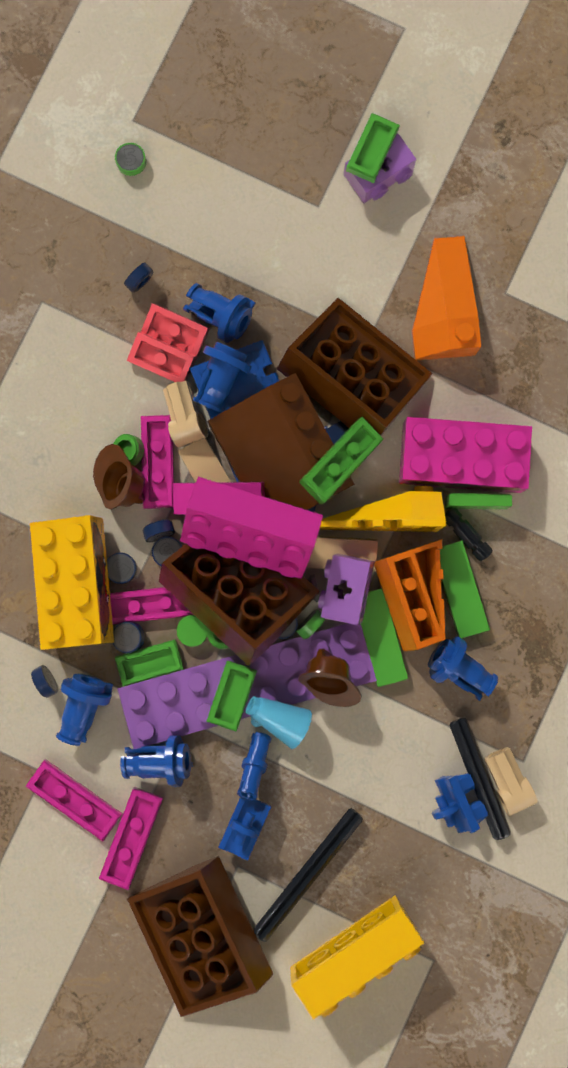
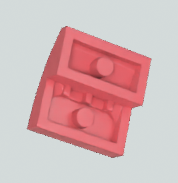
[127,303,210,382]

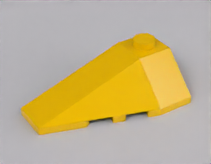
[319,486,446,532]

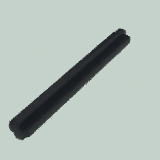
[253,808,363,942]

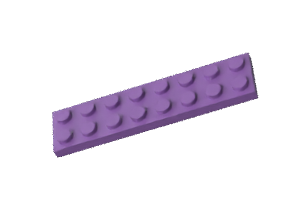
[117,623,377,749]

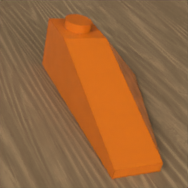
[412,236,481,360]

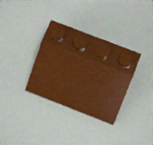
[277,298,433,436]
[207,373,355,510]
[159,543,319,666]
[127,856,274,1017]

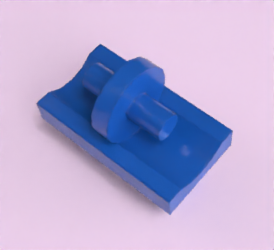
[432,773,488,833]
[218,797,271,861]

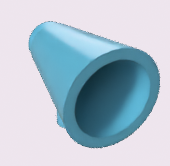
[246,696,312,749]

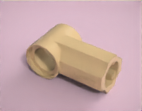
[163,381,209,447]
[484,747,538,816]

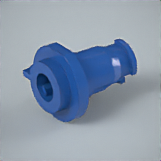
[183,283,256,343]
[193,342,252,413]
[428,636,498,701]
[56,674,113,746]
[120,735,193,787]

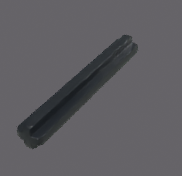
[450,718,511,840]

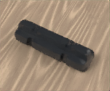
[445,508,493,561]

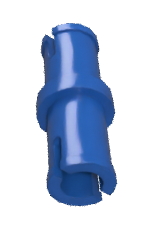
[237,732,272,800]

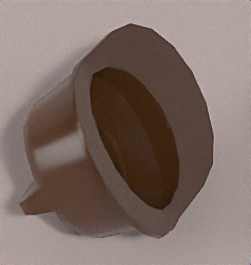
[93,444,145,510]
[298,648,362,707]

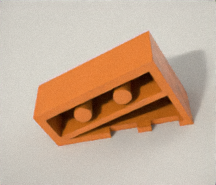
[374,539,445,651]

